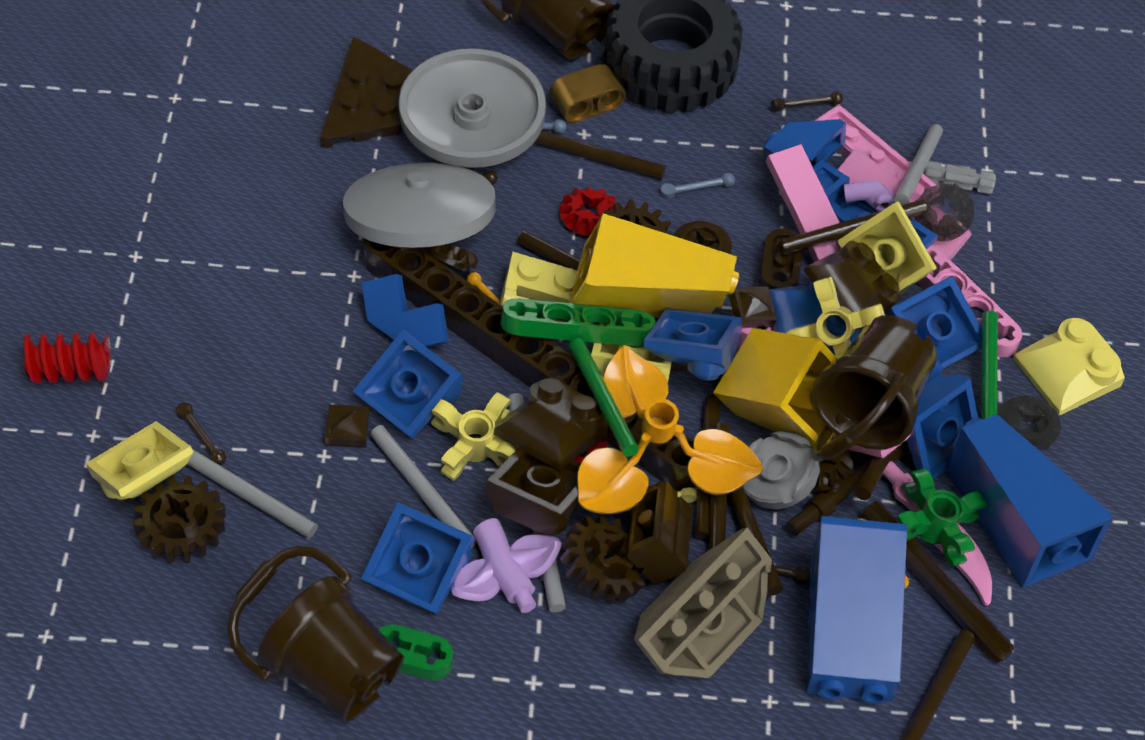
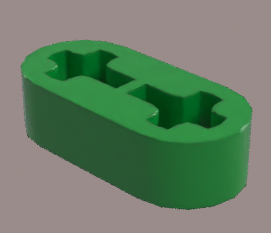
[379,624,453,680]

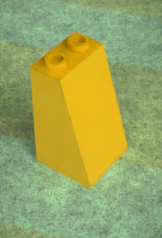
[569,213,739,318]

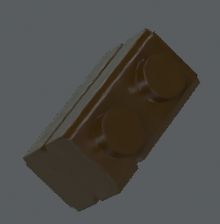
[627,481,692,583]

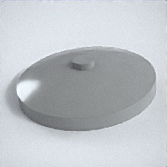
[399,49,546,168]
[343,163,496,248]

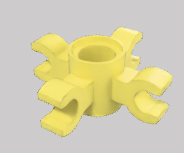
[786,276,885,358]
[431,392,518,481]

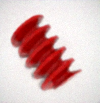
[23,332,111,384]

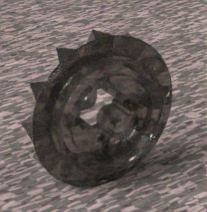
[914,182,975,241]
[998,396,1061,451]

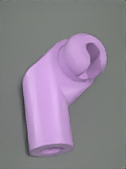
[844,180,895,212]

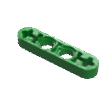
[500,298,656,347]

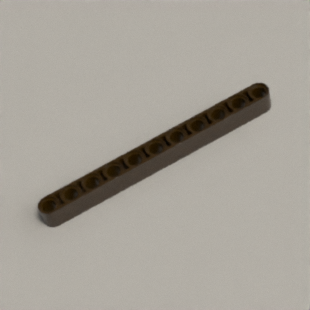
[364,238,695,491]

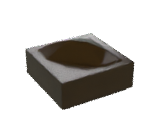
[728,287,778,328]
[325,404,370,448]

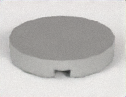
[743,431,820,510]

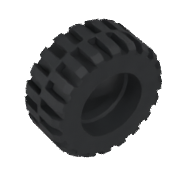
[604,0,743,113]

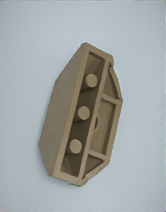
[634,528,772,679]

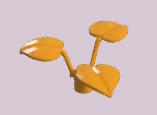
[577,345,763,514]

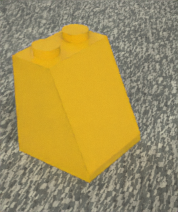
[713,328,837,448]

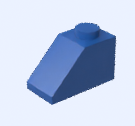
[763,119,846,169]

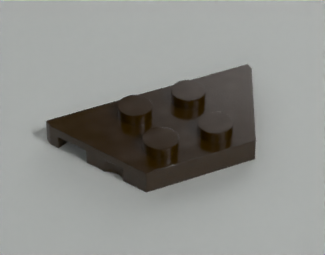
[320,37,413,148]

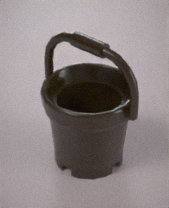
[481,0,614,60]
[811,316,937,462]
[227,545,405,721]

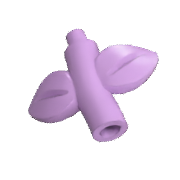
[451,518,562,613]

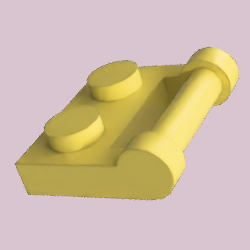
[500,252,577,322]

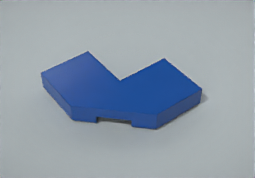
[361,274,449,348]

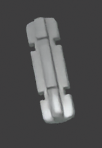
[923,161,996,194]

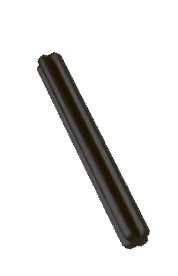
[862,501,1014,663]

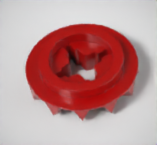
[560,184,616,236]

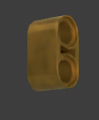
[549,64,626,123]

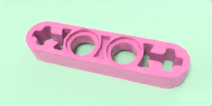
[917,245,1022,357]

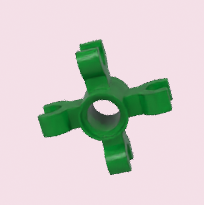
[896,468,988,567]

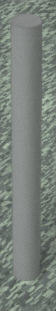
[894,124,943,205]
[370,425,477,547]
[187,449,318,539]

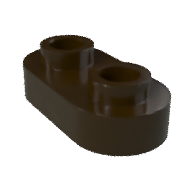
[760,229,803,289]

